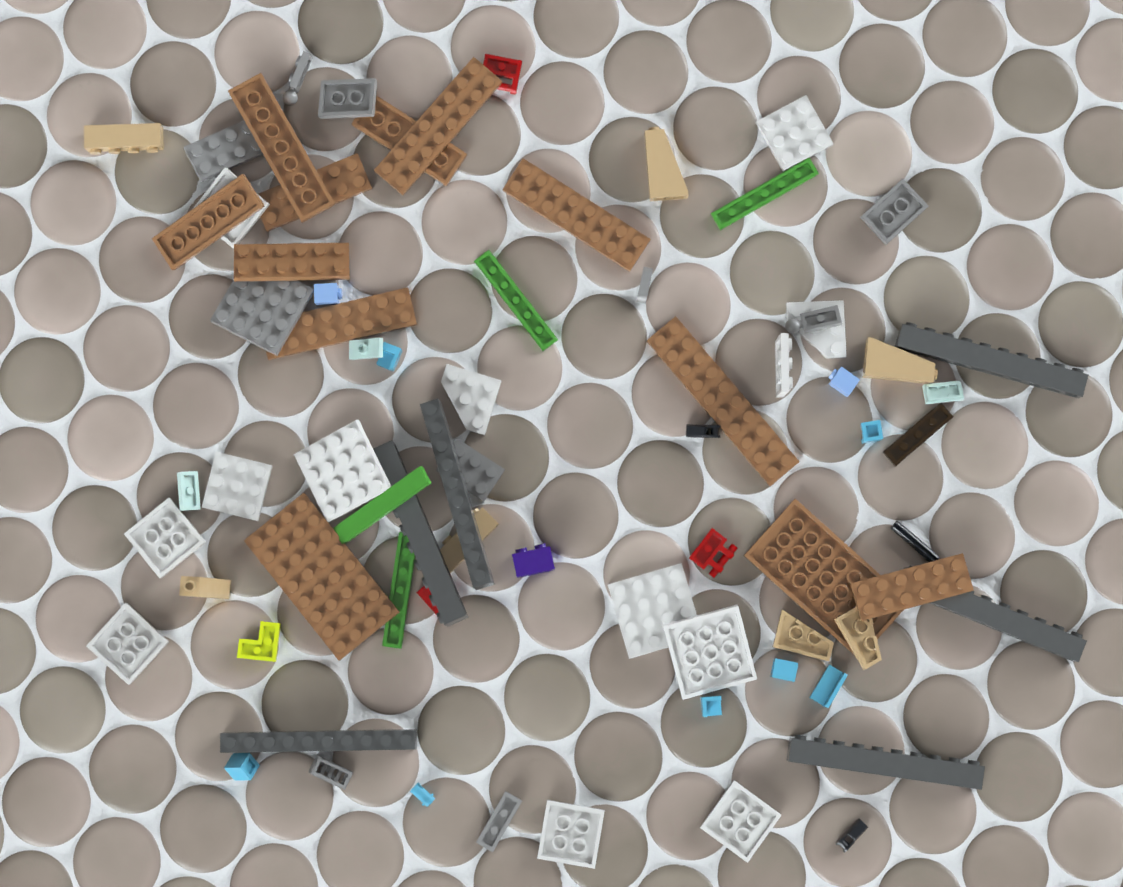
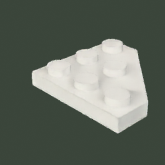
[786,300,847,359]
[441,364,502,436]

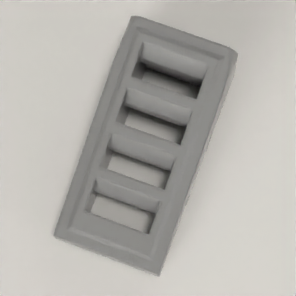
[309,755,353,790]

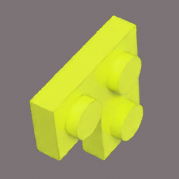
[237,621,281,662]

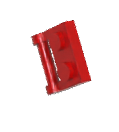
[483,54,522,95]

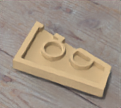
[834,606,882,670]
[772,610,834,661]

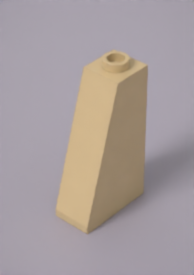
[644,127,688,202]
[862,337,938,384]
[179,576,231,599]

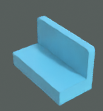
[809,664,848,708]

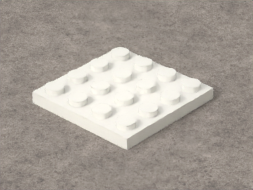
[294,420,391,523]
[608,563,697,659]
[663,605,757,700]

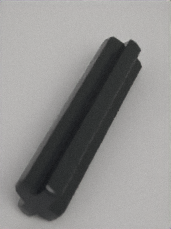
[891,521,939,562]

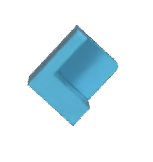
[377,341,402,372]
[860,420,883,444]
[770,658,798,682]
[700,695,722,717]
[224,753,260,781]

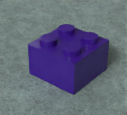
[512,543,555,578]

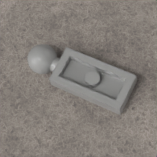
[283,51,313,106]
[785,305,842,334]

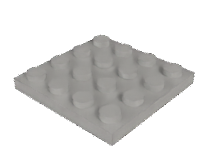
[210,280,314,356]

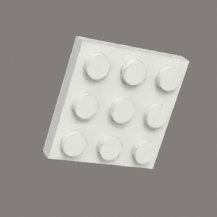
[756,95,833,172]
[193,168,270,249]
[775,333,793,398]
[202,452,273,521]
[124,497,206,579]
[86,603,169,685]
[700,780,781,863]
[537,800,605,869]

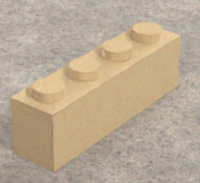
[84,123,164,155]
[440,507,499,573]

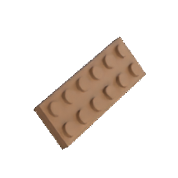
[351,95,467,187]
[258,153,372,232]
[152,174,265,270]
[234,243,350,282]
[850,553,974,621]

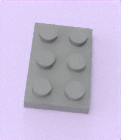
[318,78,377,119]
[860,179,928,245]
[436,439,505,502]

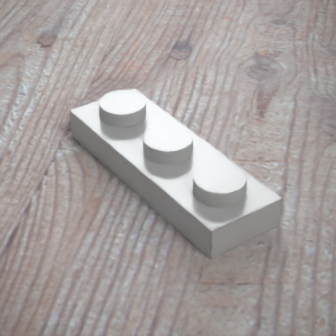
[476,791,522,852]

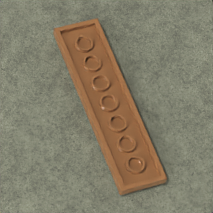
[374,57,502,196]
[228,73,335,223]
[502,158,651,272]
[266,287,417,360]

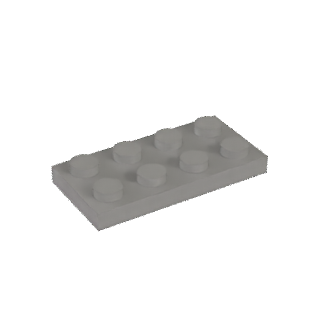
[184,121,263,182]

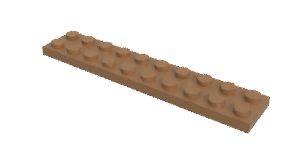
[646,316,800,486]

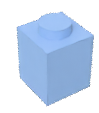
[314,283,342,306]
[828,366,860,397]

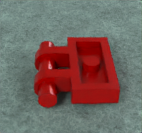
[689,528,737,578]

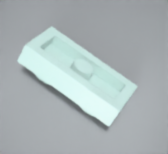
[177,471,201,511]

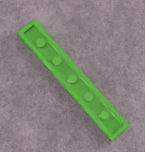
[711,158,819,231]
[474,250,558,351]
[333,466,431,544]
[382,532,415,649]

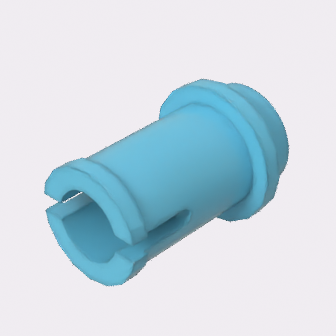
[410,782,435,807]

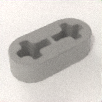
[636,267,653,304]

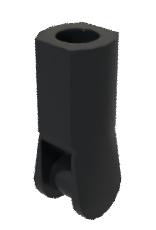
[686,424,721,438]
[835,818,868,853]

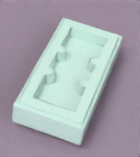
[349,338,383,360]
[922,381,964,404]

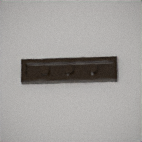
[883,403,954,466]

